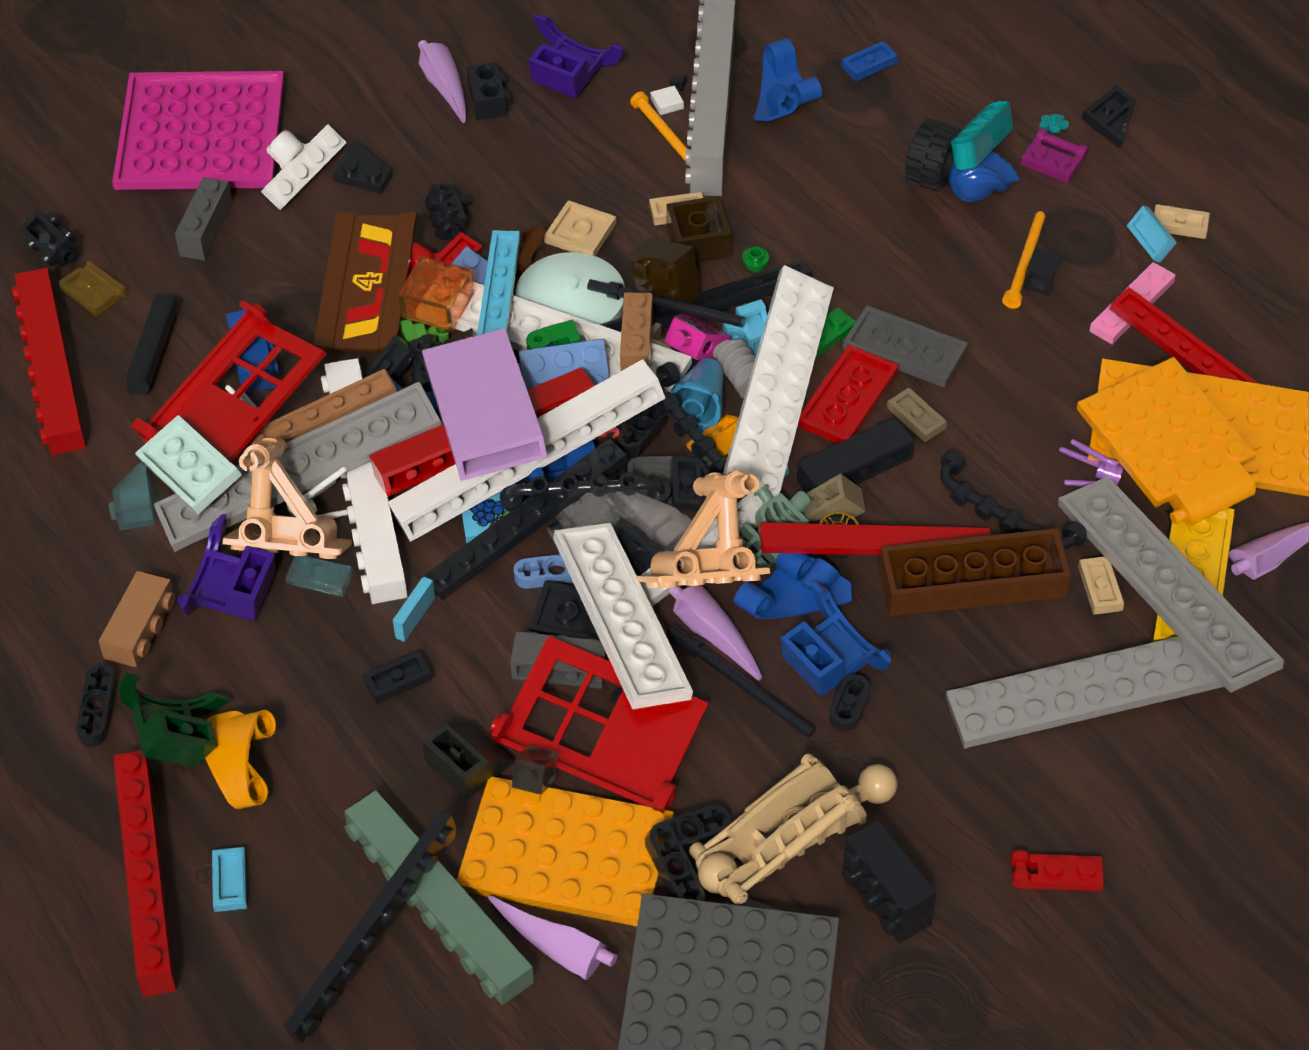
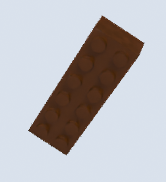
[879,528,1071,616]

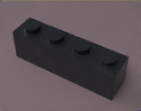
[797,417,915,493]

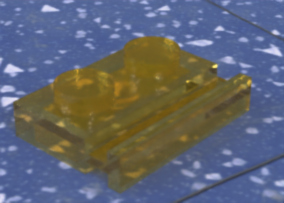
[59,261,127,316]

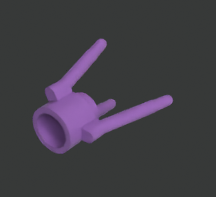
[1059,439,1123,487]

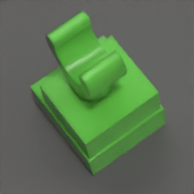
[400,319,449,347]

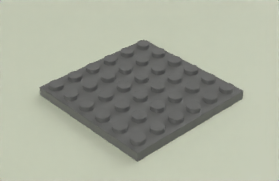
[618,894,839,1050]

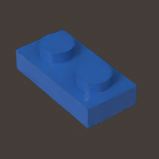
[841,41,898,82]

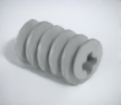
[713,339,756,399]

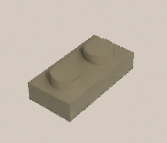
[887,388,947,442]

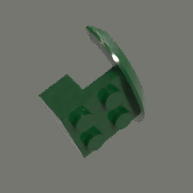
[118,672,230,768]

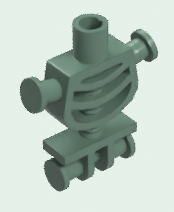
[739,484,811,577]

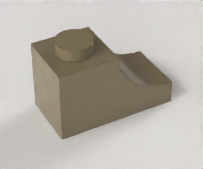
[802,473,866,524]

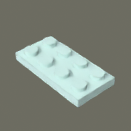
[135,415,242,514]

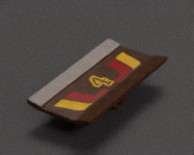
[313,211,417,351]

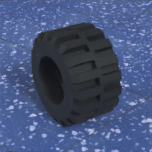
[905,118,961,192]

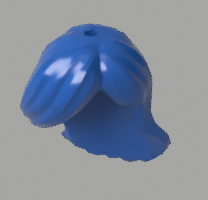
[948,151,1019,203]

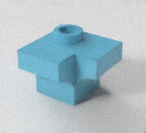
[722,299,767,356]

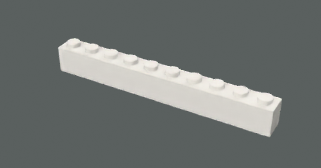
[321,358,407,604]
[388,359,665,542]

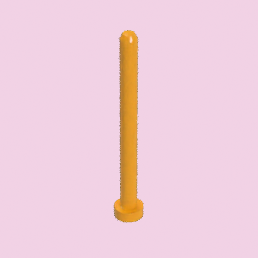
[630,91,690,166]
[1002,211,1045,309]

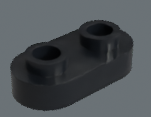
[829,674,870,731]

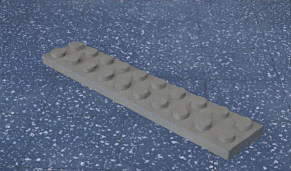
[153,382,442,552]
[1058,477,1284,693]
[946,637,1224,749]

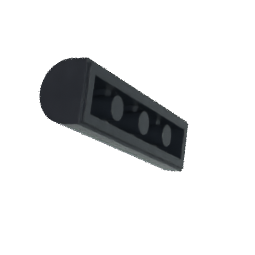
[127,292,178,395]

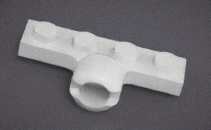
[261,124,347,210]

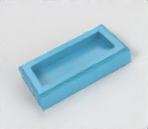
[1127,206,1177,262]
[393,577,435,642]
[212,847,247,912]

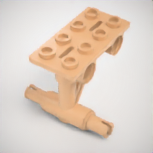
[223,437,352,559]
[637,471,770,588]

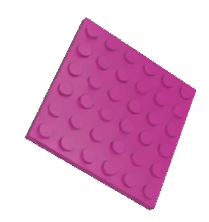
[112,71,285,190]

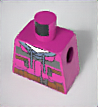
[664,313,731,360]

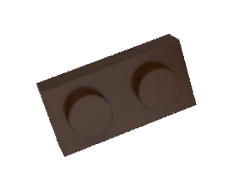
[516,224,547,272]

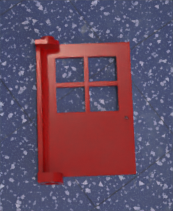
[130,300,326,463]
[490,636,709,813]

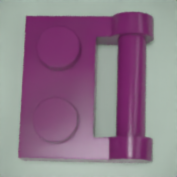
[1021,128,1089,183]

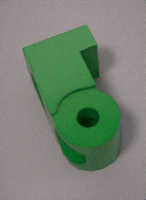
[526,319,581,350]

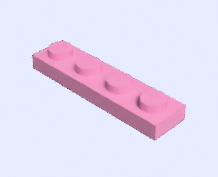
[1089,262,1176,344]

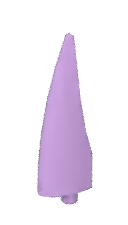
[418,40,466,123]
[1229,522,1309,580]
[668,585,762,681]
[488,895,617,980]

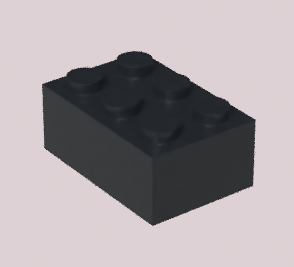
[842,820,937,944]

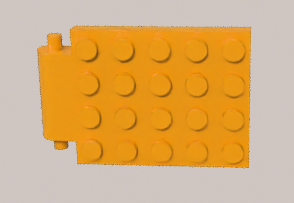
[1077,357,1260,527]

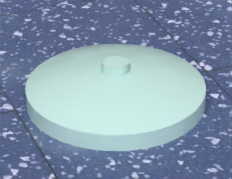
[515,252,625,325]

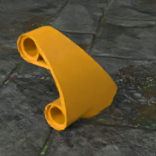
[205,710,276,809]

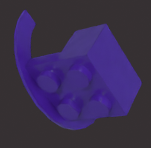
[529,14,623,98]
[177,514,275,621]

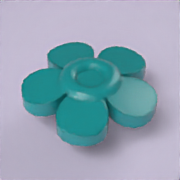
[1039,114,1069,133]

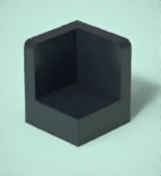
[1023,247,1062,296]

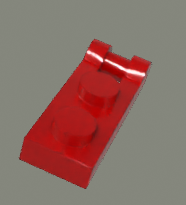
[1011,850,1104,891]

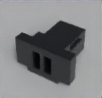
[669,75,687,91]

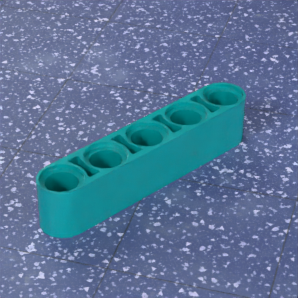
[951,101,1014,170]

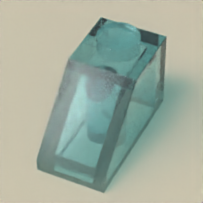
[108,462,155,531]

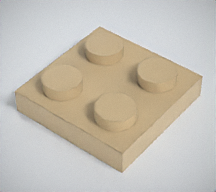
[544,200,616,256]

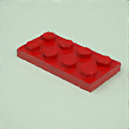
[797,345,899,444]

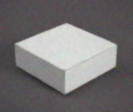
[650,86,684,115]

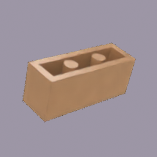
[620,293,653,371]
[98,571,176,668]

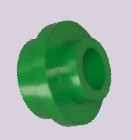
[742,247,769,272]

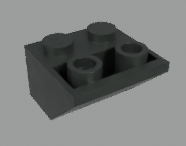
[422,722,514,800]

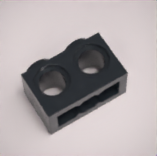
[466,62,511,121]

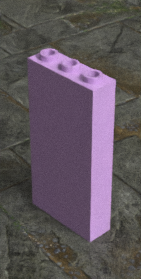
[422,328,547,481]

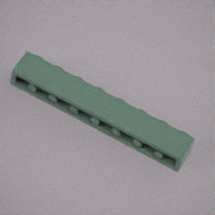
[344,790,534,1006]

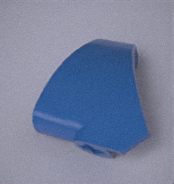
[754,37,822,121]
[734,553,852,619]

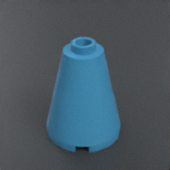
[669,358,724,432]

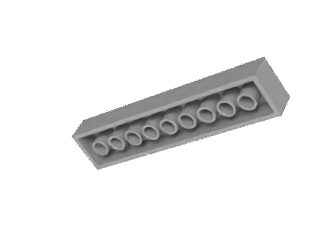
[685,0,736,197]

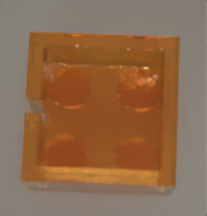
[398,256,475,331]

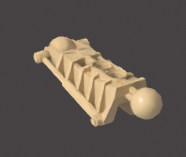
[689,754,898,905]

